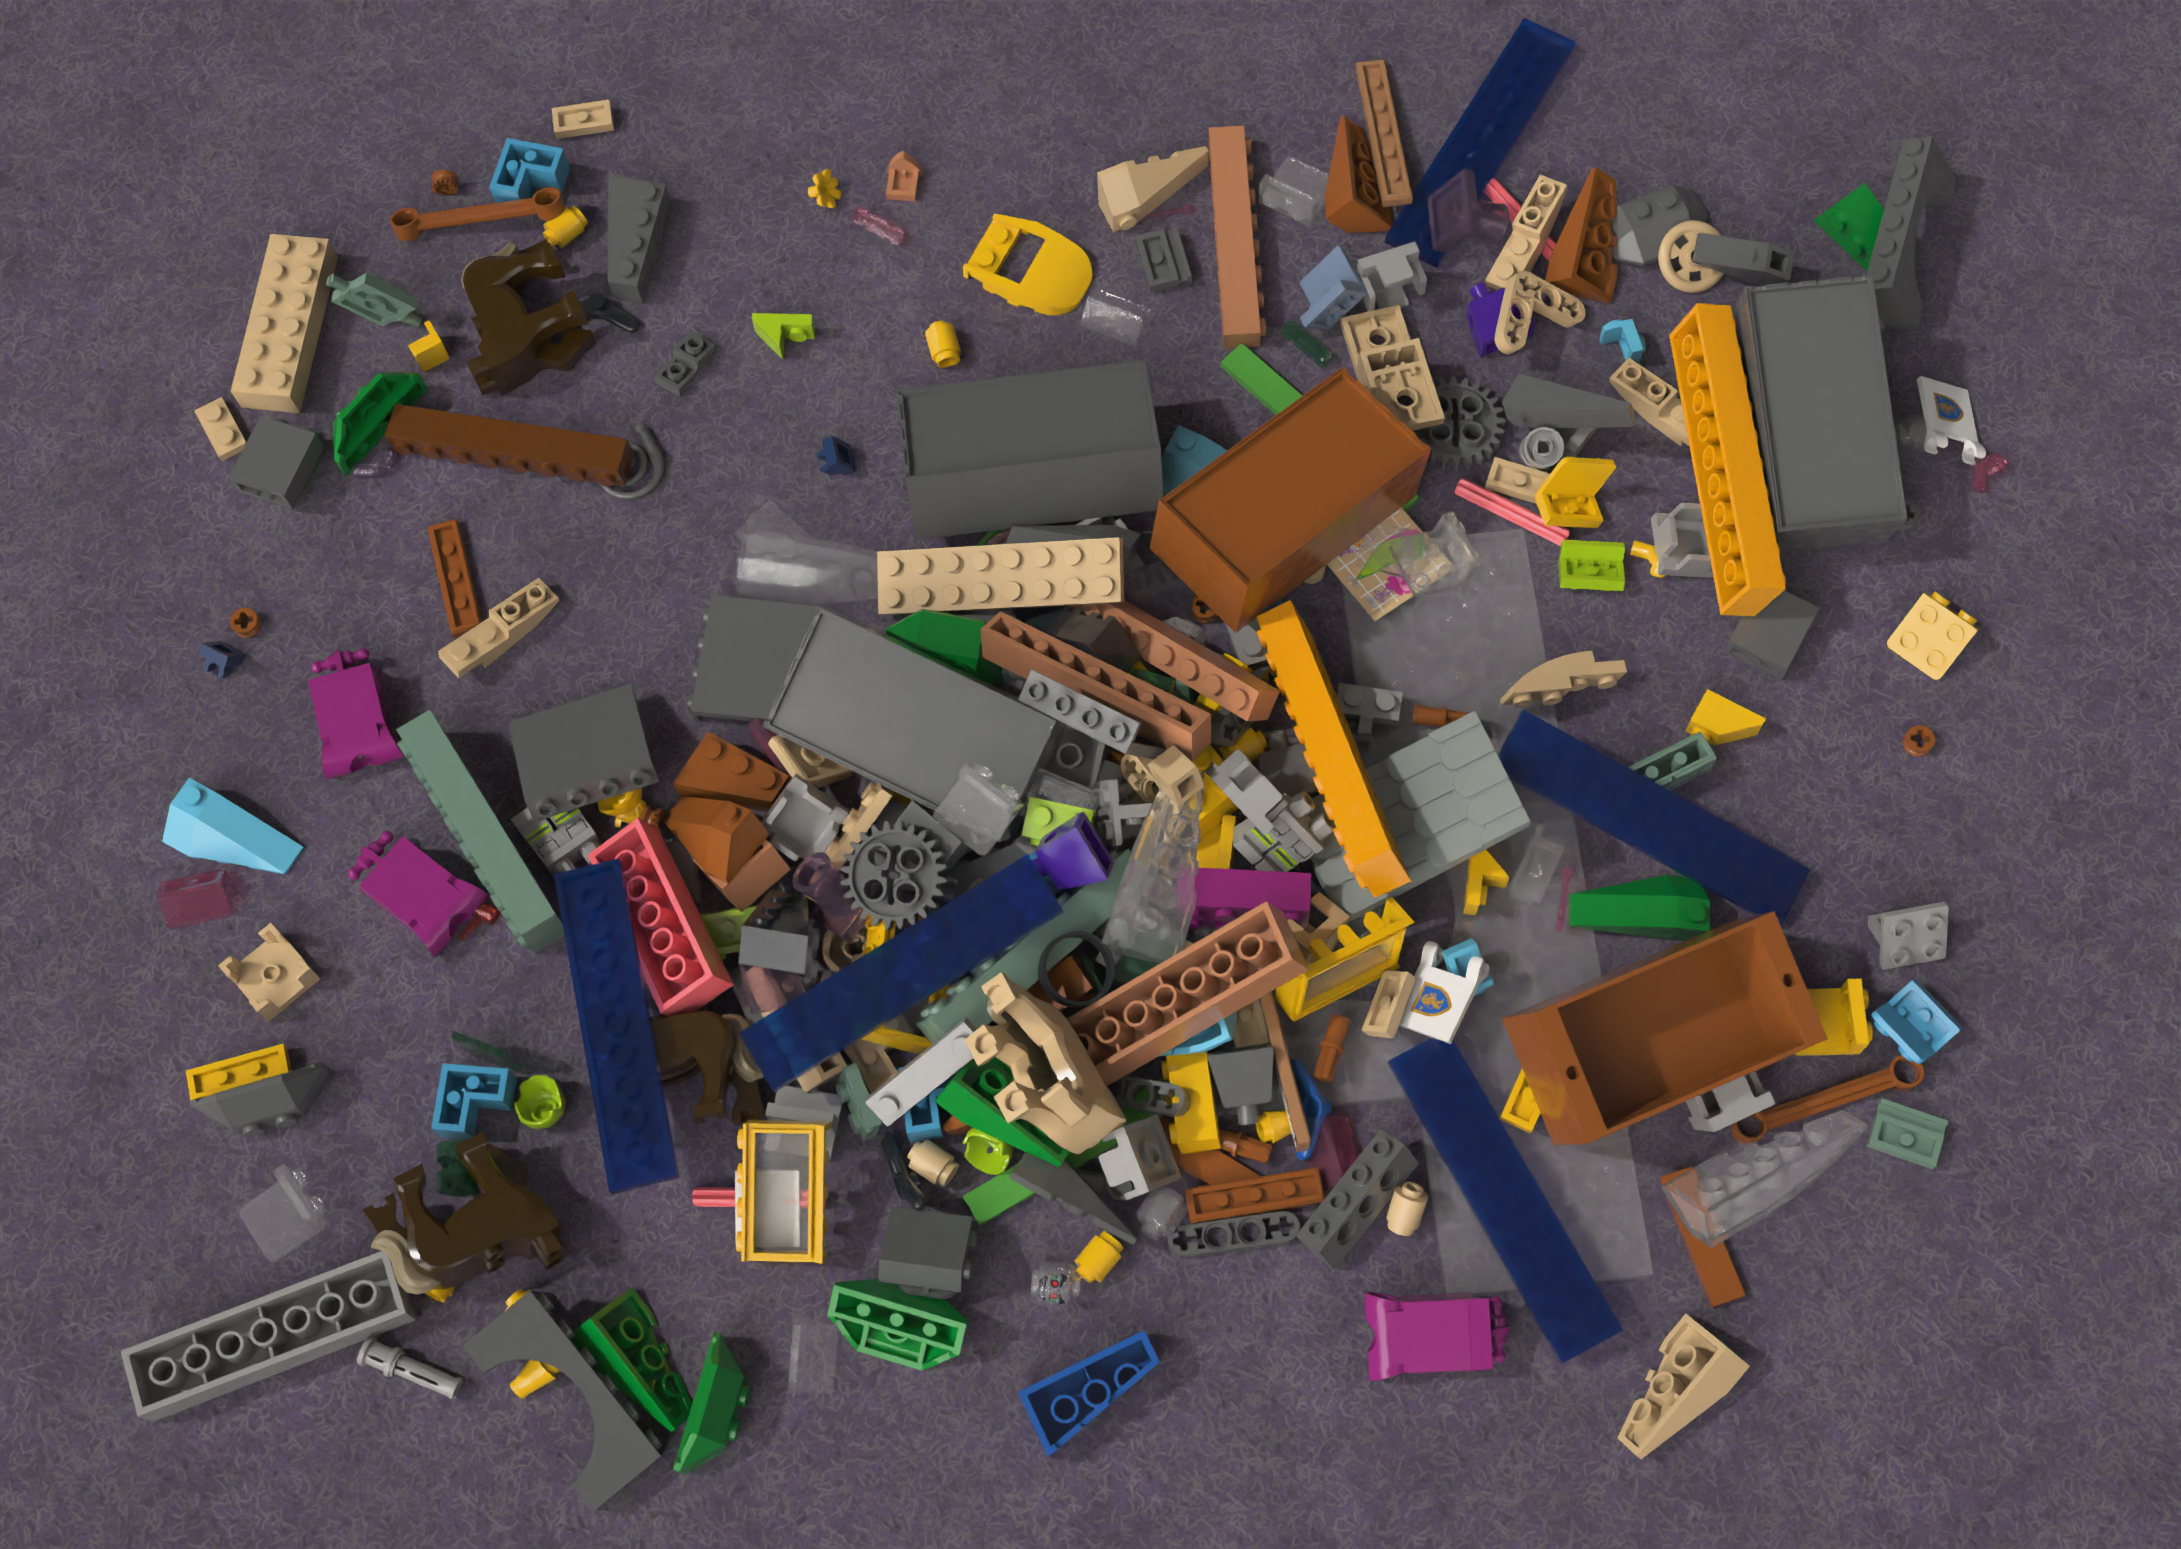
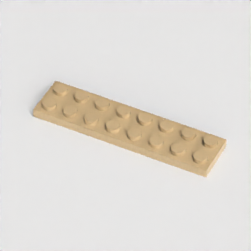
[877,537,1124,615]

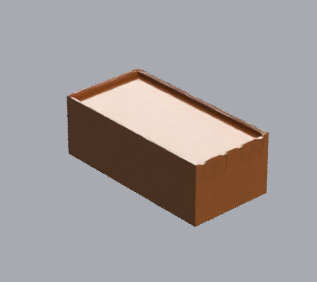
[1150,367,1432,633]
[1502,911,1828,1145]

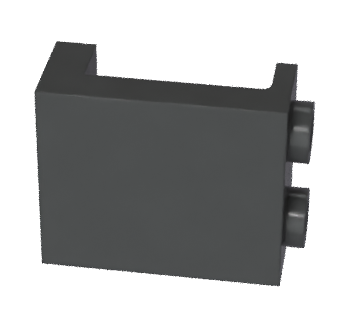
[1724,590,1820,681]

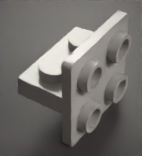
[1091,779,1153,847]
[1868,902,1949,970]
[765,1085,843,1161]

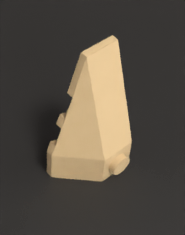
[1097,146,1208,232]
[1617,1313,1750,1459]

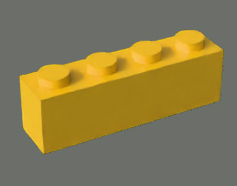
[1161,1052,1221,1154]

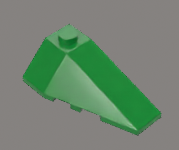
[1569,875,1710,941]
[935,1057,1070,1167]
[572,1287,692,1432]

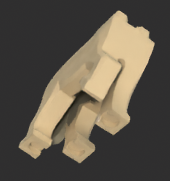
[965,972,1126,1155]

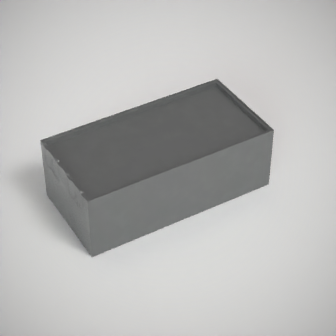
[1732,274,1907,552]
[897,360,1163,540]
[763,607,1067,842]

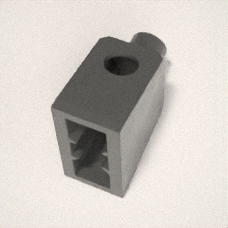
[1259,732,1320,798]
[1206,1043,1273,1125]

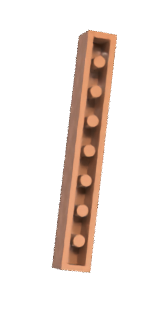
[1208,126,1266,349]
[1067,600,1280,721]
[980,611,1211,761]

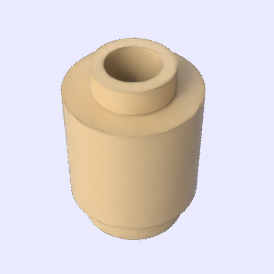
[907,1139,959,1187]
[1386,1182,1428,1236]

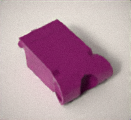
[308,648,405,780]
[348,831,489,958]
[1364,1291,1510,1381]

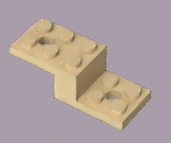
[1340,305,1445,431]

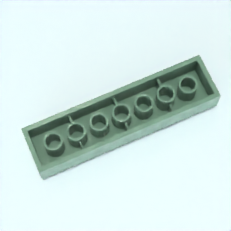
[396,710,568,954]
[915,849,1152,1044]

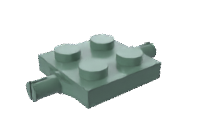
[326,273,422,328]

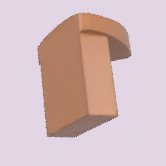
[886,151,923,202]

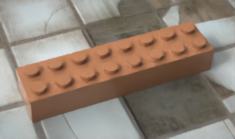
[1067,901,1309,1086]

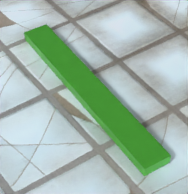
[1220,343,1419,512]
[962,1078,1170,1227]

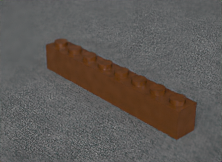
[385,404,634,486]

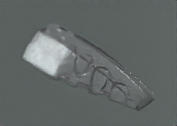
[736,529,878,605]
[1102,769,1205,963]
[1662,1110,1867,1248]

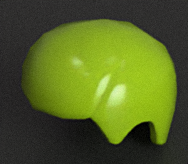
[514,1074,566,1129]
[963,1128,1014,1175]

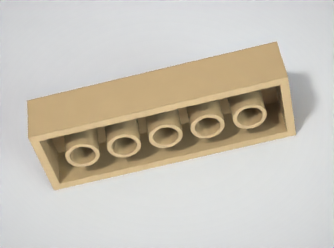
[231,234,338,413]

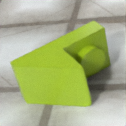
[752,313,816,359]

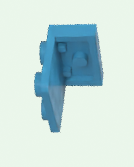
[1871,978,1963,1065]

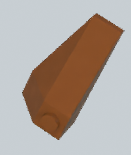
[1324,115,1393,233]
[1545,167,1618,303]
[662,796,769,884]

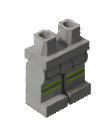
[1233,791,1334,872]
[510,808,602,885]

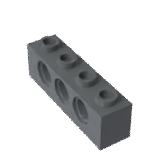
[1296,1129,1419,1270]

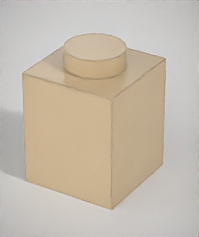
[1147,745,1205,806]

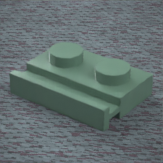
[836,1063,882,1141]
[1866,1098,1948,1169]

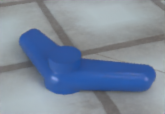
[1290,1059,1331,1160]

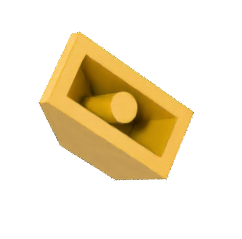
[1685,689,1766,746]

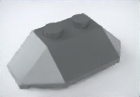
[1612,185,1709,266]
[191,1061,332,1137]

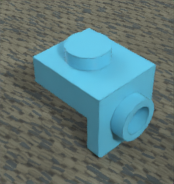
[1599,319,1646,364]
[1442,938,1494,995]

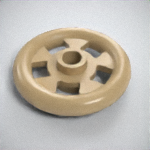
[1658,220,1724,293]

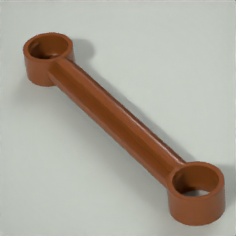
[390,187,566,241]
[1730,1055,1924,1145]

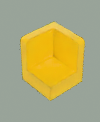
[408,321,450,372]

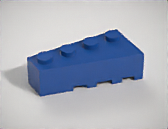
[1018,1330,1160,1457]

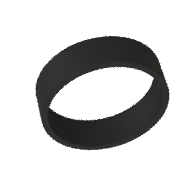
[1038,931,1115,1007]

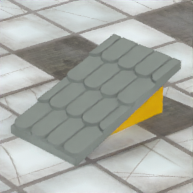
[1308,711,1530,923]

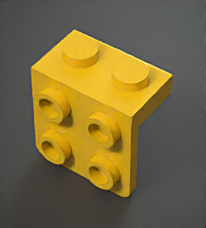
[1534,457,1616,528]
[1887,591,1980,680]
[1795,979,1873,1056]

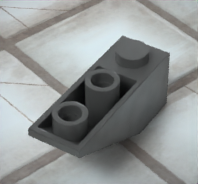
[1692,233,1795,286]

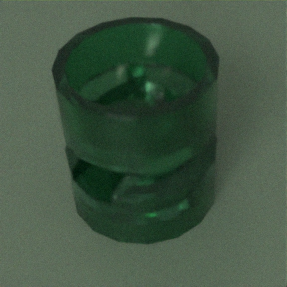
[436,1140,480,1196]

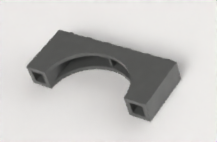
[1867,136,1957,331]
[462,1291,663,1512]

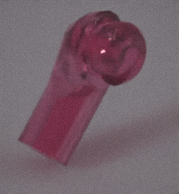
[1970,453,2008,493]

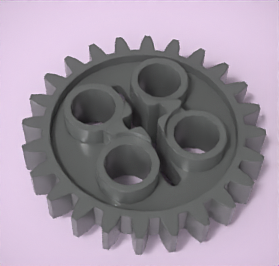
[1410,376,1506,472]
[840,820,950,930]

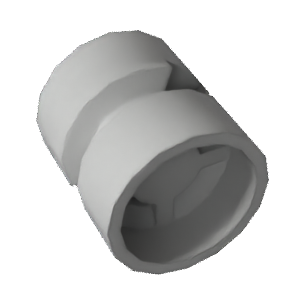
[1519,427,1564,471]

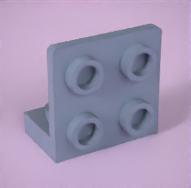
[1300,246,1368,330]

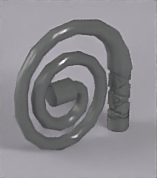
[599,423,664,500]

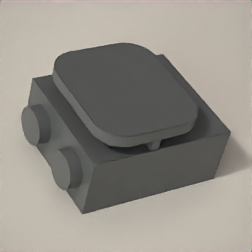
[229,416,324,509]
[879,1206,978,1299]

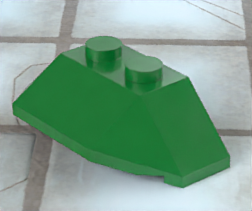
[333,372,428,476]
[886,609,1008,684]
[827,1279,968,1371]
[673,1331,751,1475]

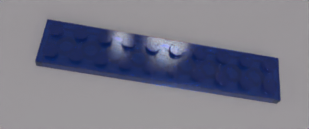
[1385,18,1576,268]
[1498,709,1810,927]
[739,854,1064,1092]
[554,858,680,1195]
[1388,1038,1623,1365]

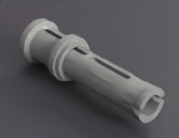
[357,1335,463,1400]

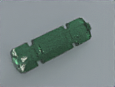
[1282,320,1333,368]

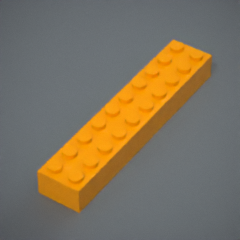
[1669,303,1786,616]
[1256,600,1411,898]

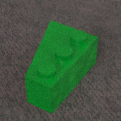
[1813,183,1919,271]

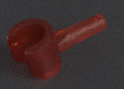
[458,904,500,941]

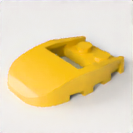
[963,213,1093,316]

